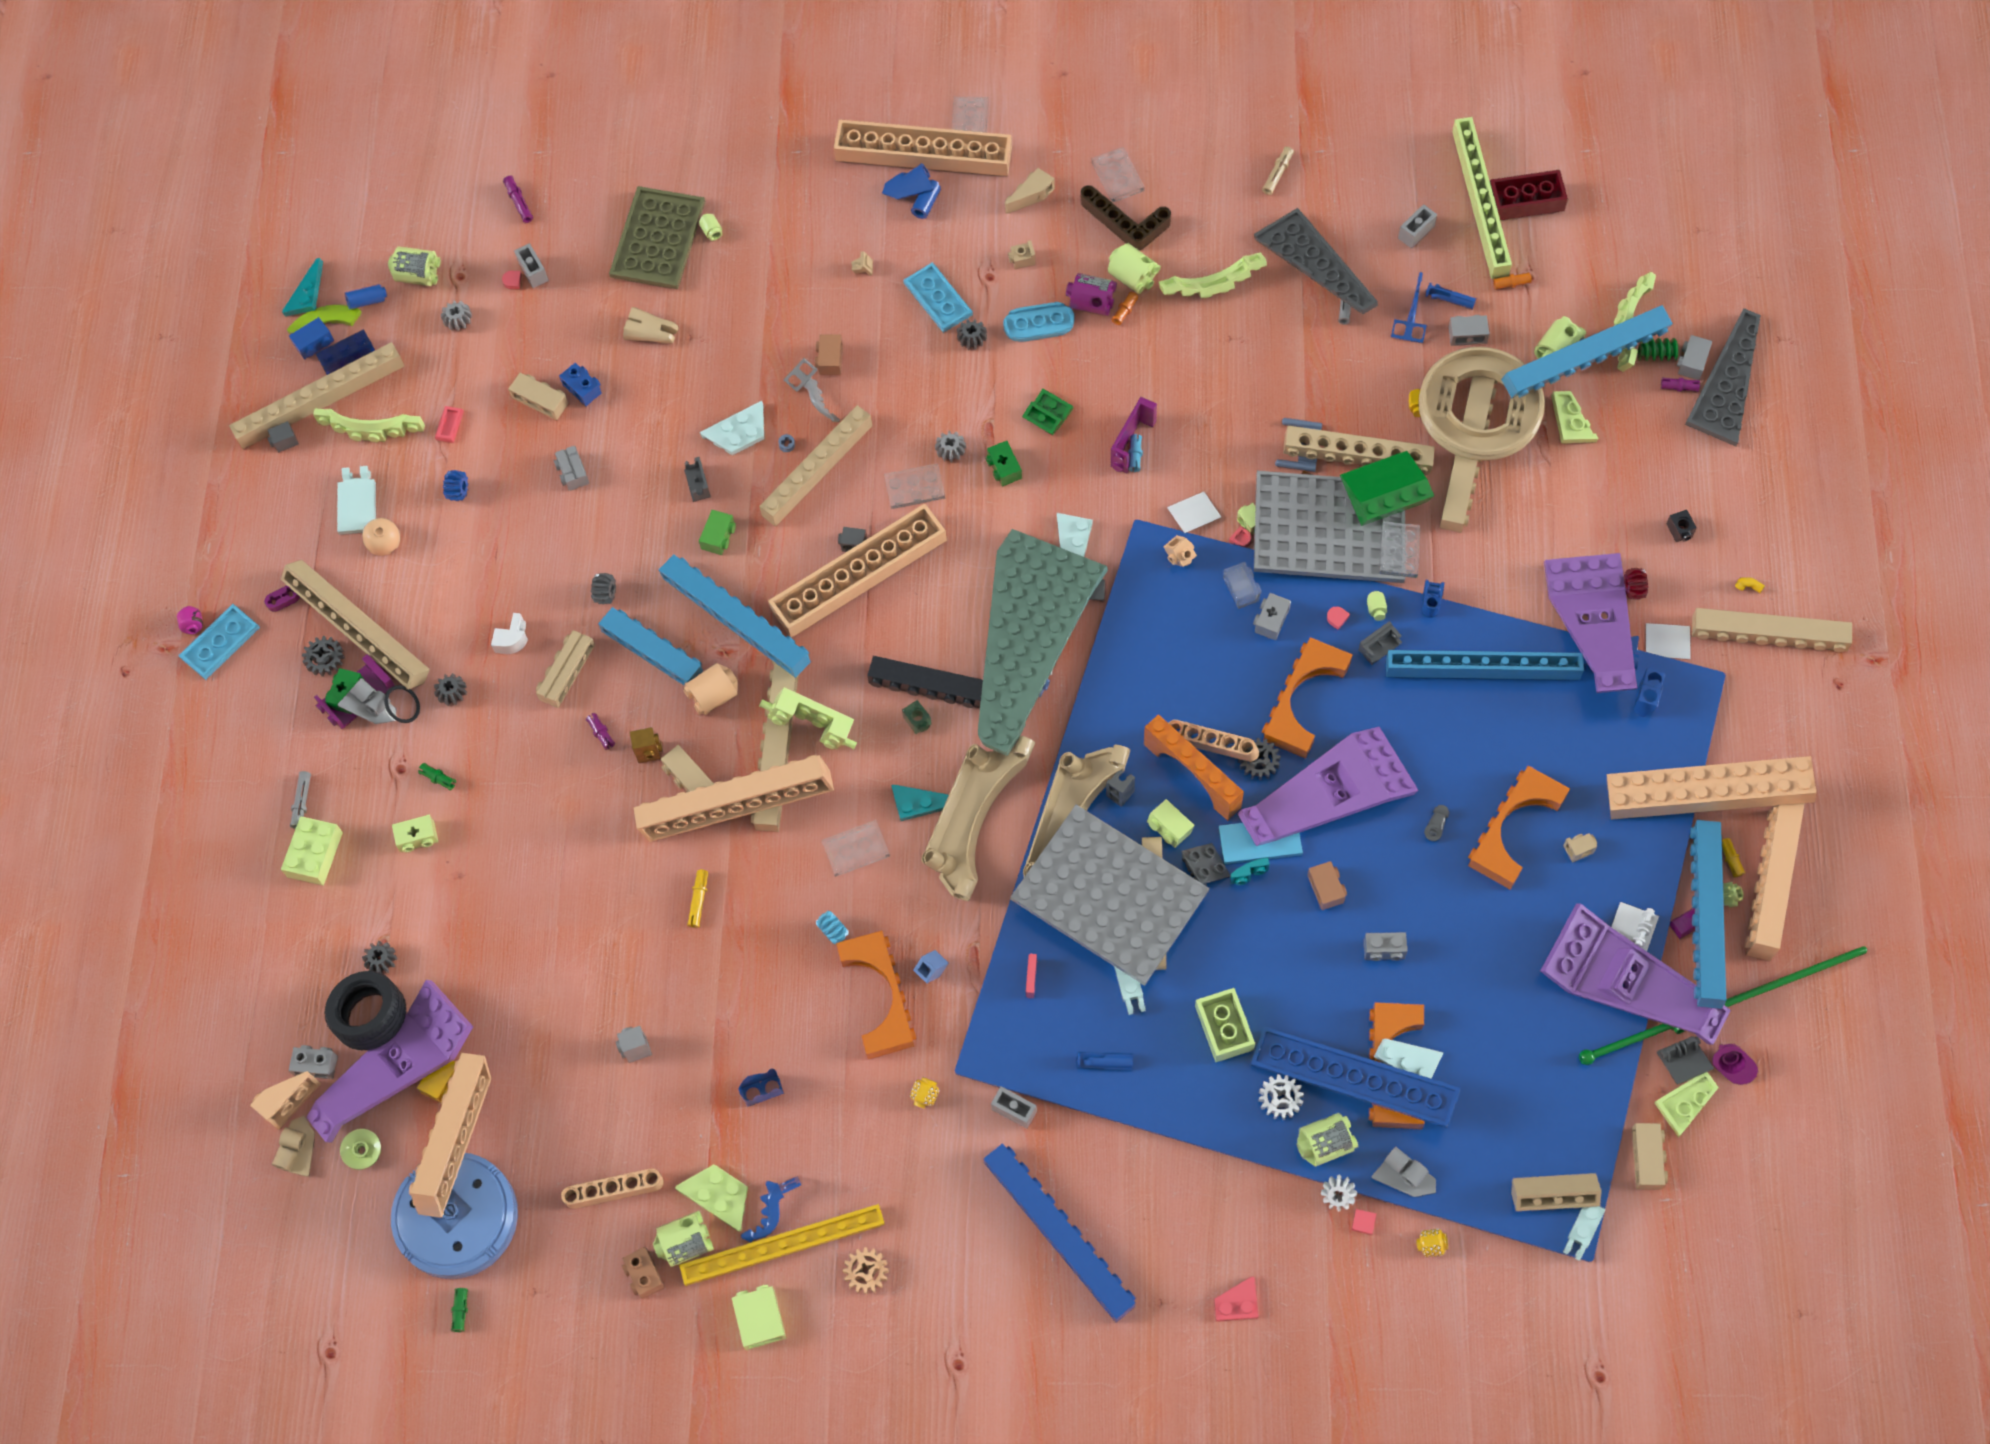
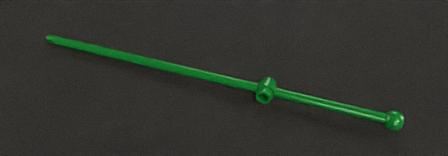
[1579,946,1867,1065]

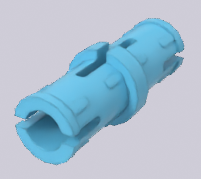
[1128,434,1143,472]

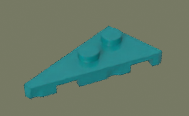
[282,258,323,317]
[891,785,949,821]

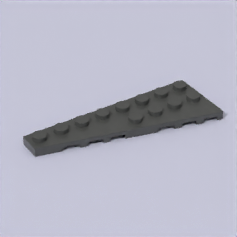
[1254,208,1378,314]
[1685,308,1761,447]

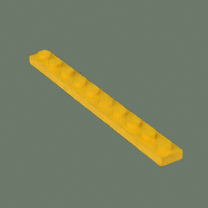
[679,1204,885,1286]

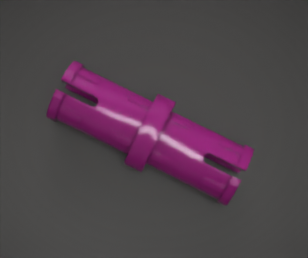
[1661,377,1700,392]
[586,713,615,750]

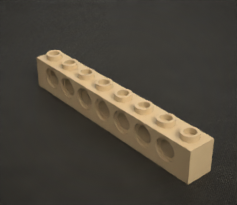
[1283,426,1435,475]

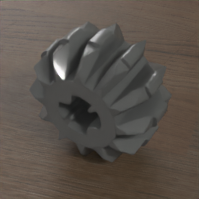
[957,319,987,350]
[591,573,616,604]
[434,673,467,706]
[362,941,397,973]

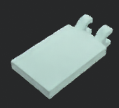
[337,466,376,535]

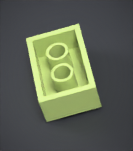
[281,816,343,886]
[1195,988,1255,1063]

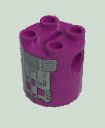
[1066,273,1117,316]

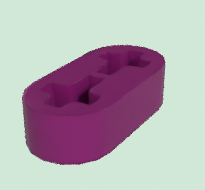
[264,585,300,612]

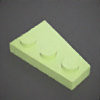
[1551,391,1599,443]
[1655,1072,1719,1138]

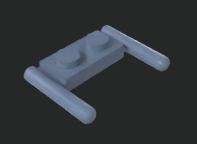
[1275,418,1322,472]

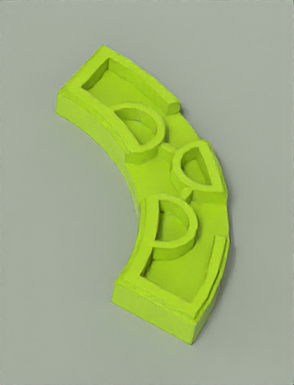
[287,305,362,334]

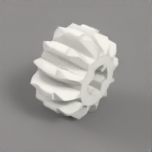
[1321,1174,1357,1212]

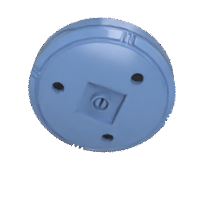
[391,1153,518,1279]

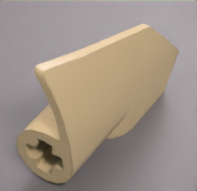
[272,1116,315,1177]

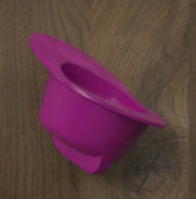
[1712,1043,1758,1085]

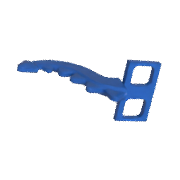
[1391,272,1427,343]
[741,1176,801,1243]

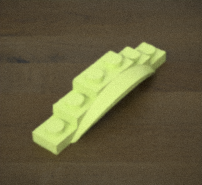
[1159,252,1267,298]
[1614,272,1656,372]
[313,408,425,442]

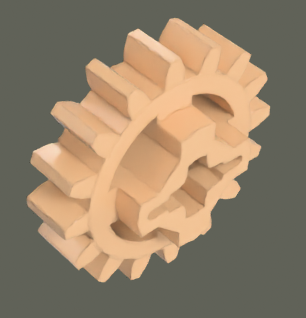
[843,1247,889,1295]

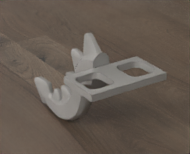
[784,358,840,422]

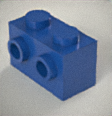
[289,317,335,360]
[559,363,602,407]

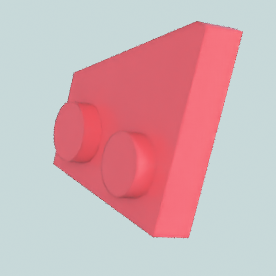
[1214,1277,1258,1322]

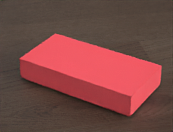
[435,406,464,443]
[1026,954,1037,998]

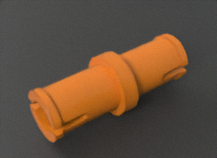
[1493,272,1532,290]
[1111,292,1139,325]

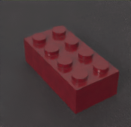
[1490,170,1568,220]

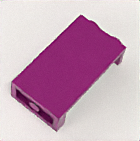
[1111,396,1157,474]
[314,654,395,729]

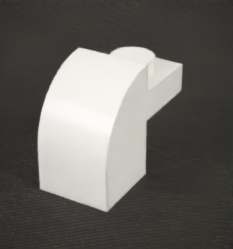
[491,613,528,654]

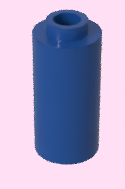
[911,180,941,219]
[344,284,387,310]

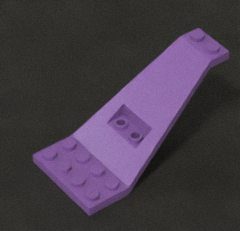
[1544,553,1637,693]
[306,980,473,1143]

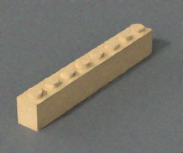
[759,405,872,527]
[1692,608,1852,652]

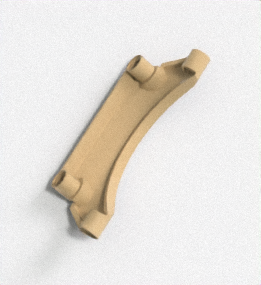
[921,736,1035,901]
[1023,745,1131,876]

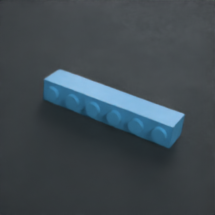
[598,607,703,686]

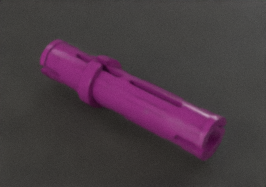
[503,176,533,223]

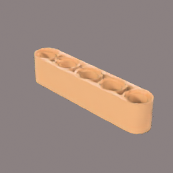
[1169,720,1259,762]
[561,1169,664,1209]

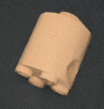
[683,663,737,715]

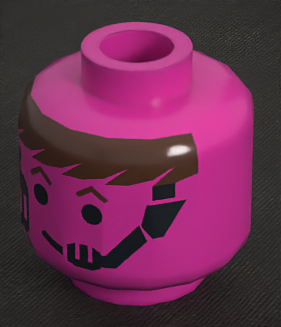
[177,606,204,634]

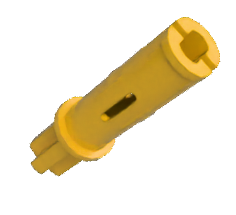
[687,869,708,928]

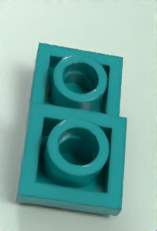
[1230,857,1270,885]

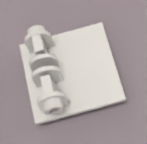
[1611,902,1659,951]

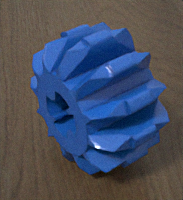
[442,470,469,501]

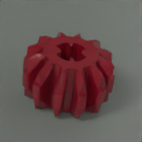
[1624,568,1649,600]

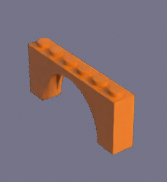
[1262,637,1353,759]
[1144,714,1244,821]
[1468,766,1570,889]
[836,930,917,1060]
[1369,1002,1424,1129]

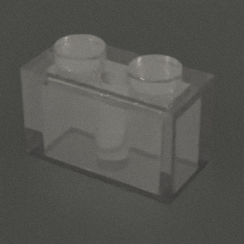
[1223,562,1262,609]

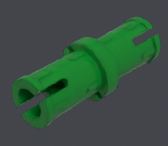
[418,763,456,790]
[451,1288,468,1333]

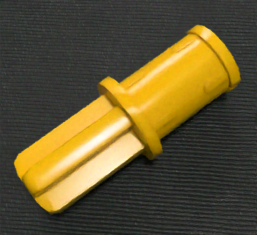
[1722,838,1746,878]

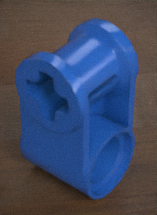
[1422,579,1445,617]

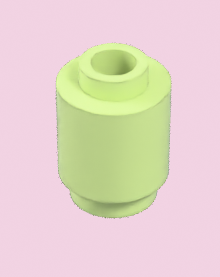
[699,214,722,241]

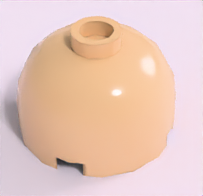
[362,518,400,556]

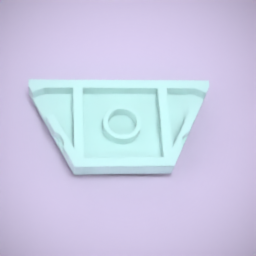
[700,401,765,455]

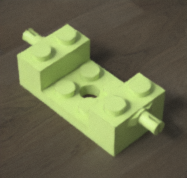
[759,687,857,750]

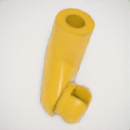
[1735,577,1765,593]

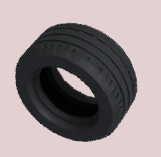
[324,971,407,1051]

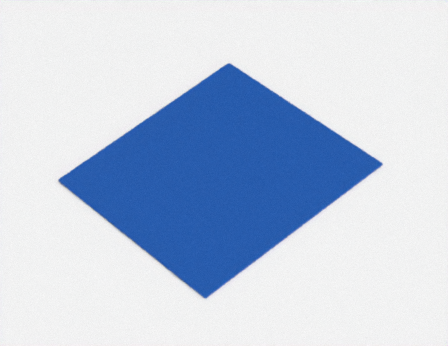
[955,520,1726,1262]

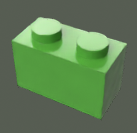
[699,510,736,555]

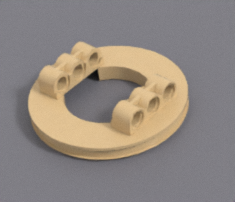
[1419,347,1545,461]

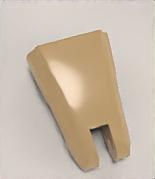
[623,307,679,344]

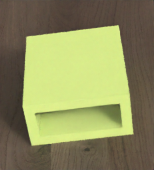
[732,1285,786,1350]

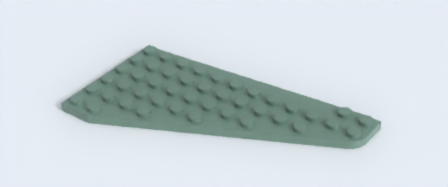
[978,529,1108,756]

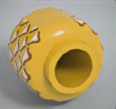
[910,1077,939,1109]
[1416,1229,1448,1257]

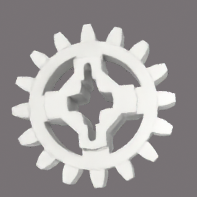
[1259,1074,1304,1120]

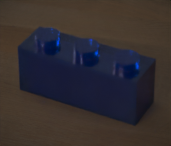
[315,329,375,375]

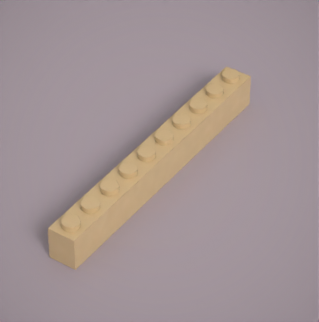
[229,342,404,449]
[1439,376,1498,533]
[281,560,430,690]
[751,661,799,832]

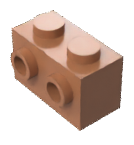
[815,334,843,375]
[1307,861,1347,910]
[622,1247,665,1299]

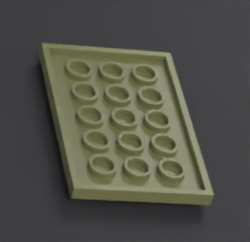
[609,186,706,289]

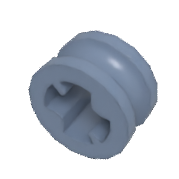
[778,434,795,452]

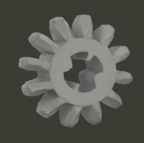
[441,300,472,331]
[935,430,966,463]

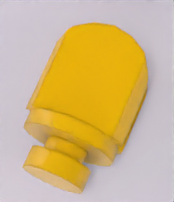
[1408,389,1421,417]

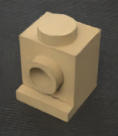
[1008,240,1036,269]
[1563,833,1597,862]

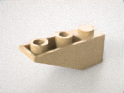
[1005,168,1055,214]

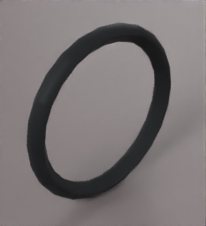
[384,685,420,723]

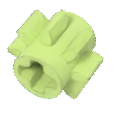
[1723,882,1744,907]

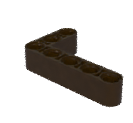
[1080,185,1171,251]

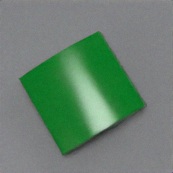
[1022,388,1074,435]

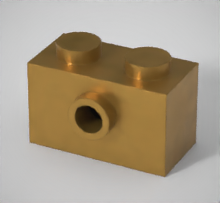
[630,727,663,763]

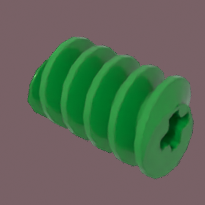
[1638,338,1678,361]

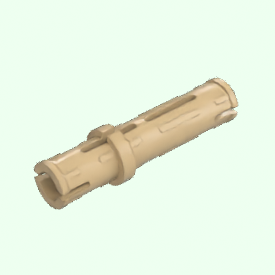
[1262,147,1294,195]

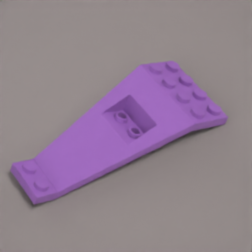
[1237,727,1418,846]
[1540,904,1731,1045]

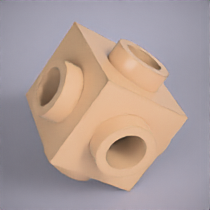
[1163,535,1197,567]

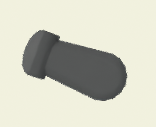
[1424,805,1449,841]

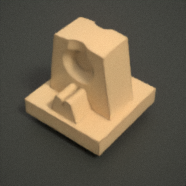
[852,251,873,276]

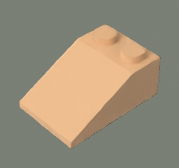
[250,1071,321,1130]

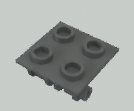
[1182,843,1230,886]
[1656,1036,1714,1085]

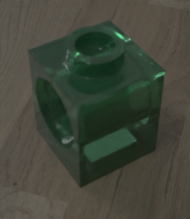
[902,700,931,734]

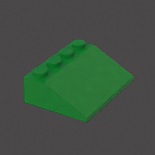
[1340,451,1434,526]

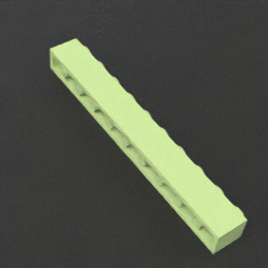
[1452,117,1512,279]

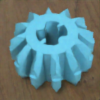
[816,911,849,944]

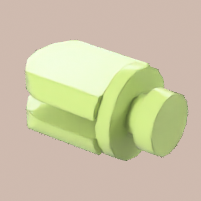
[1367,591,1387,621]

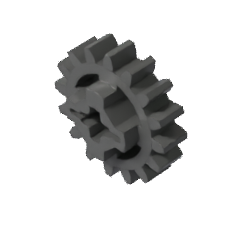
[302,636,345,677]
[1238,738,1281,780]

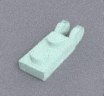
[1114,966,1146,1015]
[1563,1206,1605,1261]

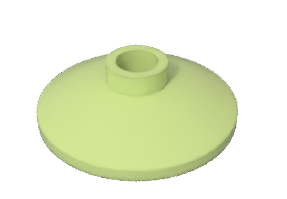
[340,1129,381,1170]

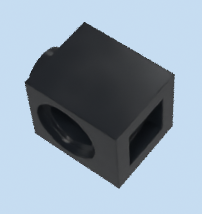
[1666,509,1697,542]

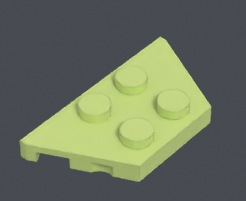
[675,1164,748,1232]

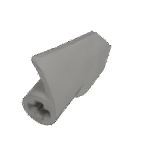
[338,678,396,724]
[1372,1147,1436,1197]

